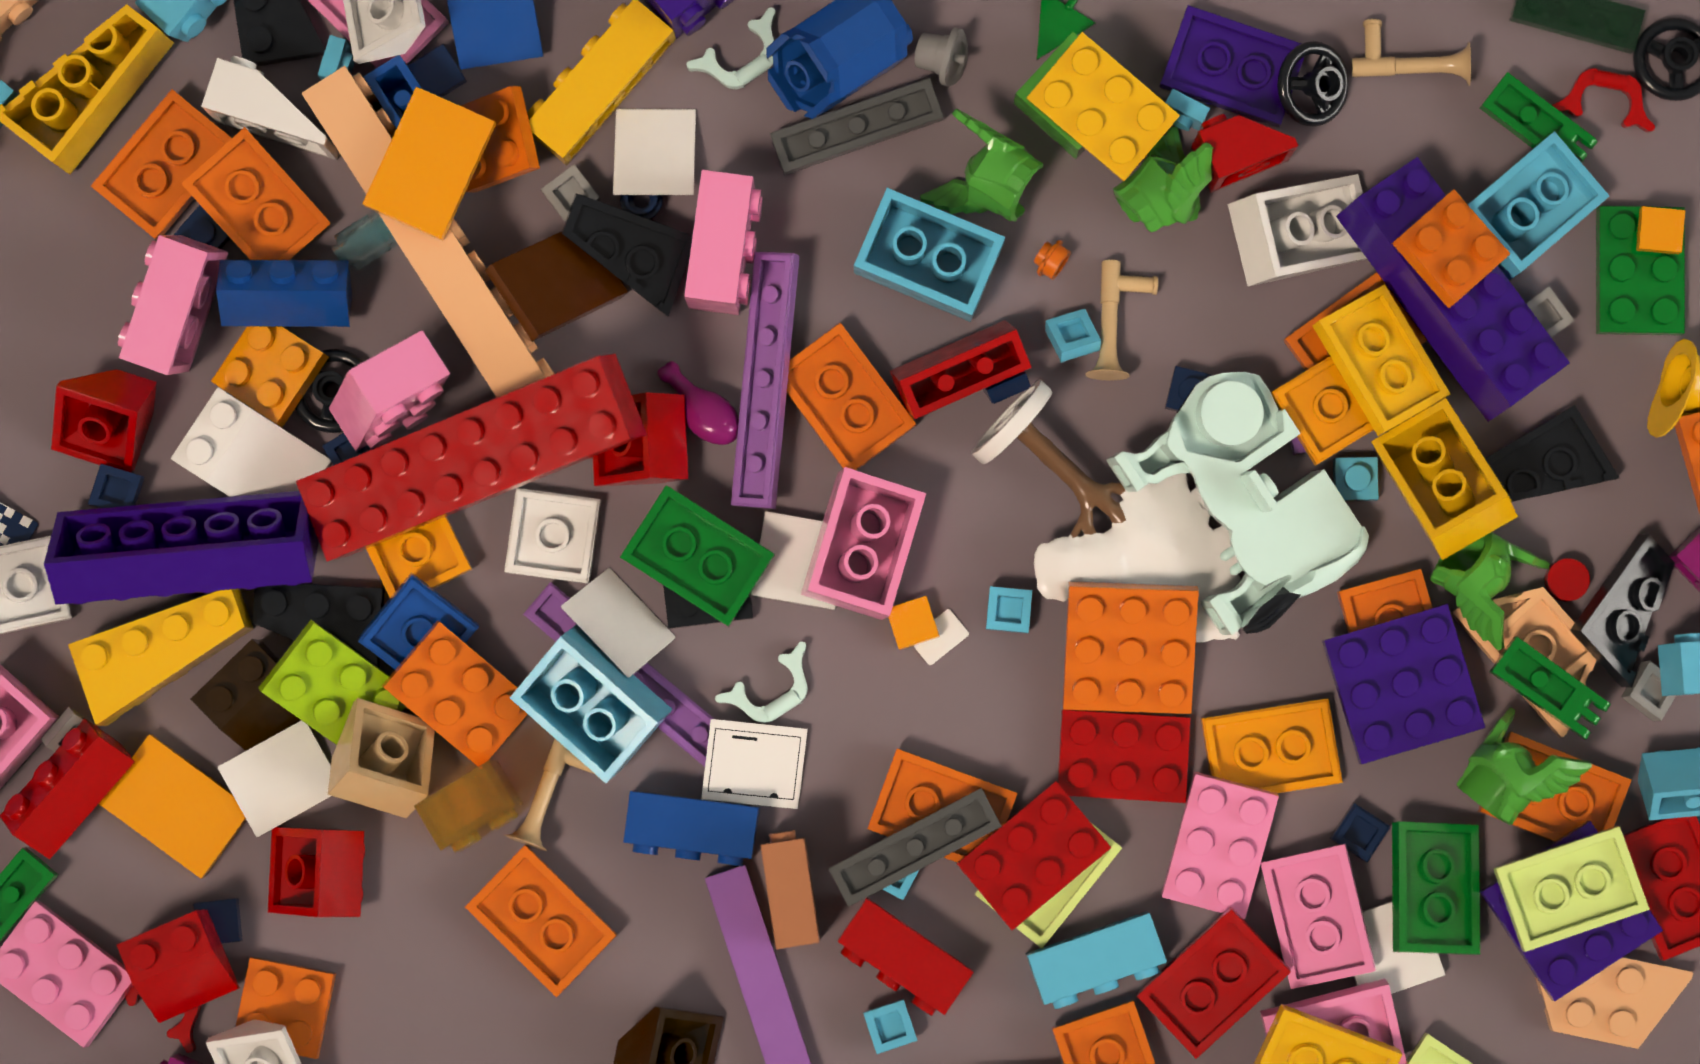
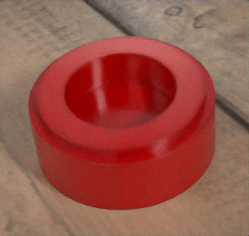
[1544,558,1590,602]

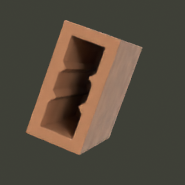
[761,830,821,949]

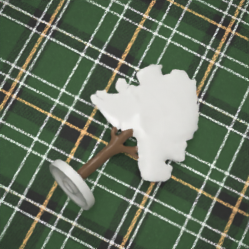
[971,379,1241,643]

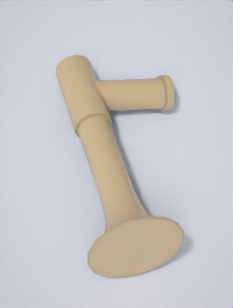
[1352,19,1471,86]
[1085,260,1158,381]
[504,738,598,851]

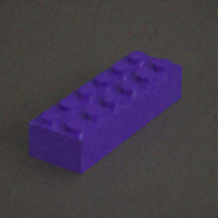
[1336,157,1570,422]
[44,491,319,605]

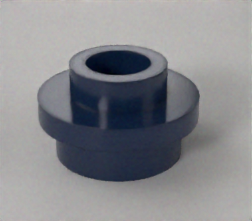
[620,195,663,220]

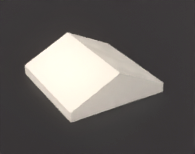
[343,0,426,64]
[205,1019,302,1064]

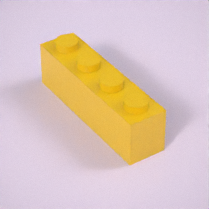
[527,0,676,166]

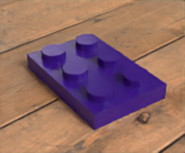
[1159,5,1304,128]

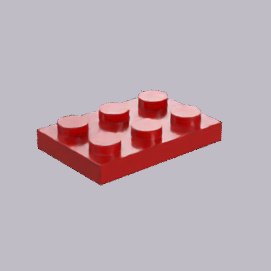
[1057,710,1191,803]
[956,781,1111,931]
[1623,816,1700,961]
[1137,907,1291,1059]

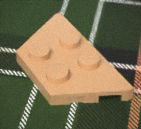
[1451,587,1597,738]
[1535,957,1693,1049]

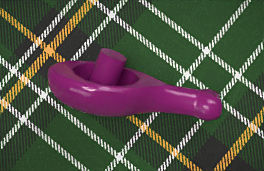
[657,361,739,445]

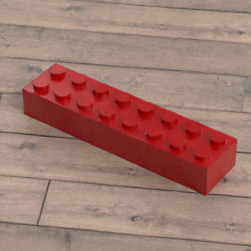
[296,353,647,562]

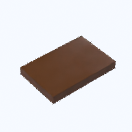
[485,231,628,342]

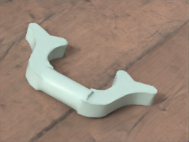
[687,7,776,89]
[715,641,808,723]

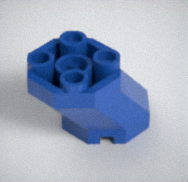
[766,0,913,119]

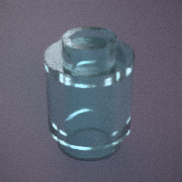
[331,212,396,271]

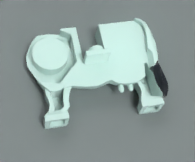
[1106,372,1369,635]

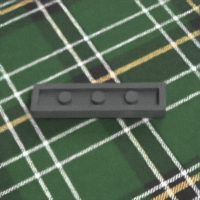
[770,78,944,176]
[828,788,1002,907]

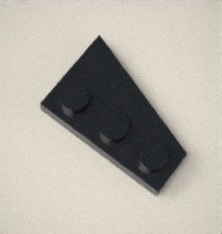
[1570,534,1675,688]
[252,583,385,668]

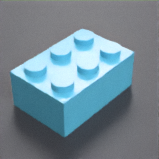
[854,188,1005,322]
[510,624,673,783]

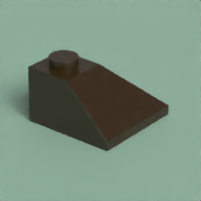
[613,1006,724,1064]

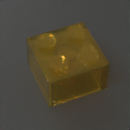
[414,761,524,853]

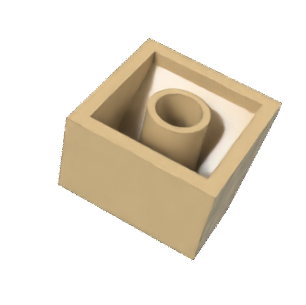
[328,698,435,818]

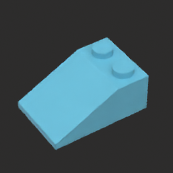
[1468,131,1609,281]

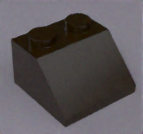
[190,639,300,751]

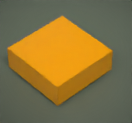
[1636,206,1685,255]
[888,596,940,650]

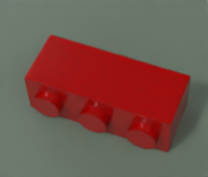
[889,320,1032,419]
[0,718,135,860]
[837,898,974,1016]

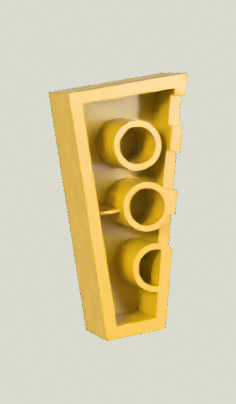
[0,4,174,175]
[68,589,254,726]

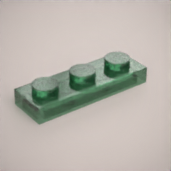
[1509,0,1645,54]

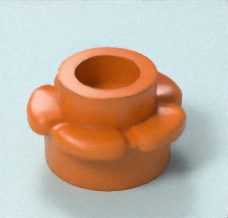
[1034,240,1071,280]

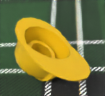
[1647,339,1700,438]

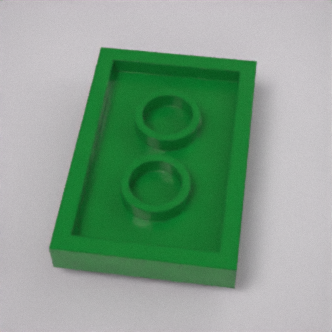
[1596,206,1685,336]
[620,485,775,627]
[1392,821,1480,955]

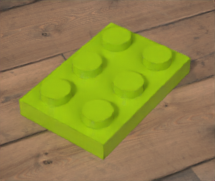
[259,620,406,745]

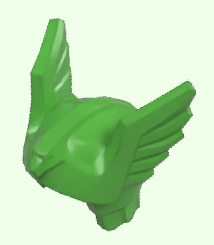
[920,109,1043,222]
[1113,127,1213,232]
[1430,532,1550,650]
[1456,707,1592,825]

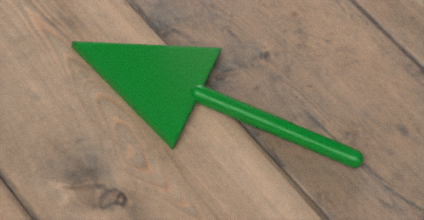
[1036,0,1096,61]

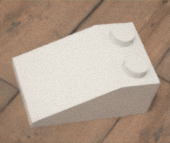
[201,56,339,160]
[1228,174,1367,286]
[170,387,332,497]

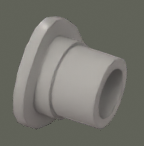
[915,27,968,87]

